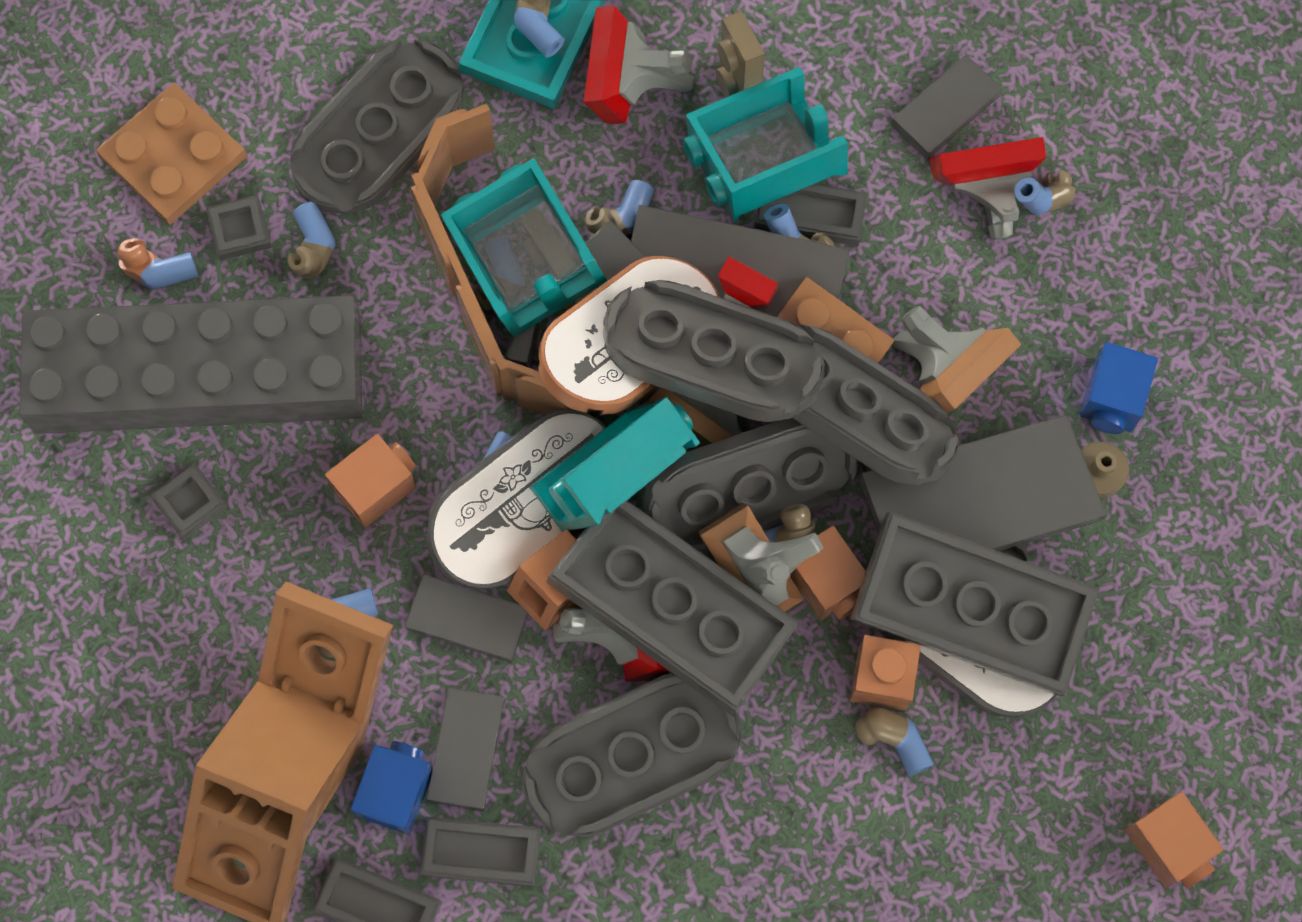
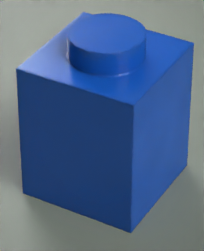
[1079,342,1159,434]
[350,741,433,835]

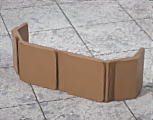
[410,103,594,415]

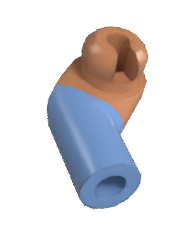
[117,238,199,289]

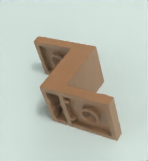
[172,581,393,922]

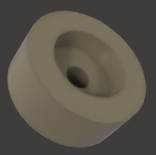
[1081,442,1129,499]

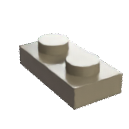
[715,11,765,97]

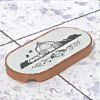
[538,256,720,415]

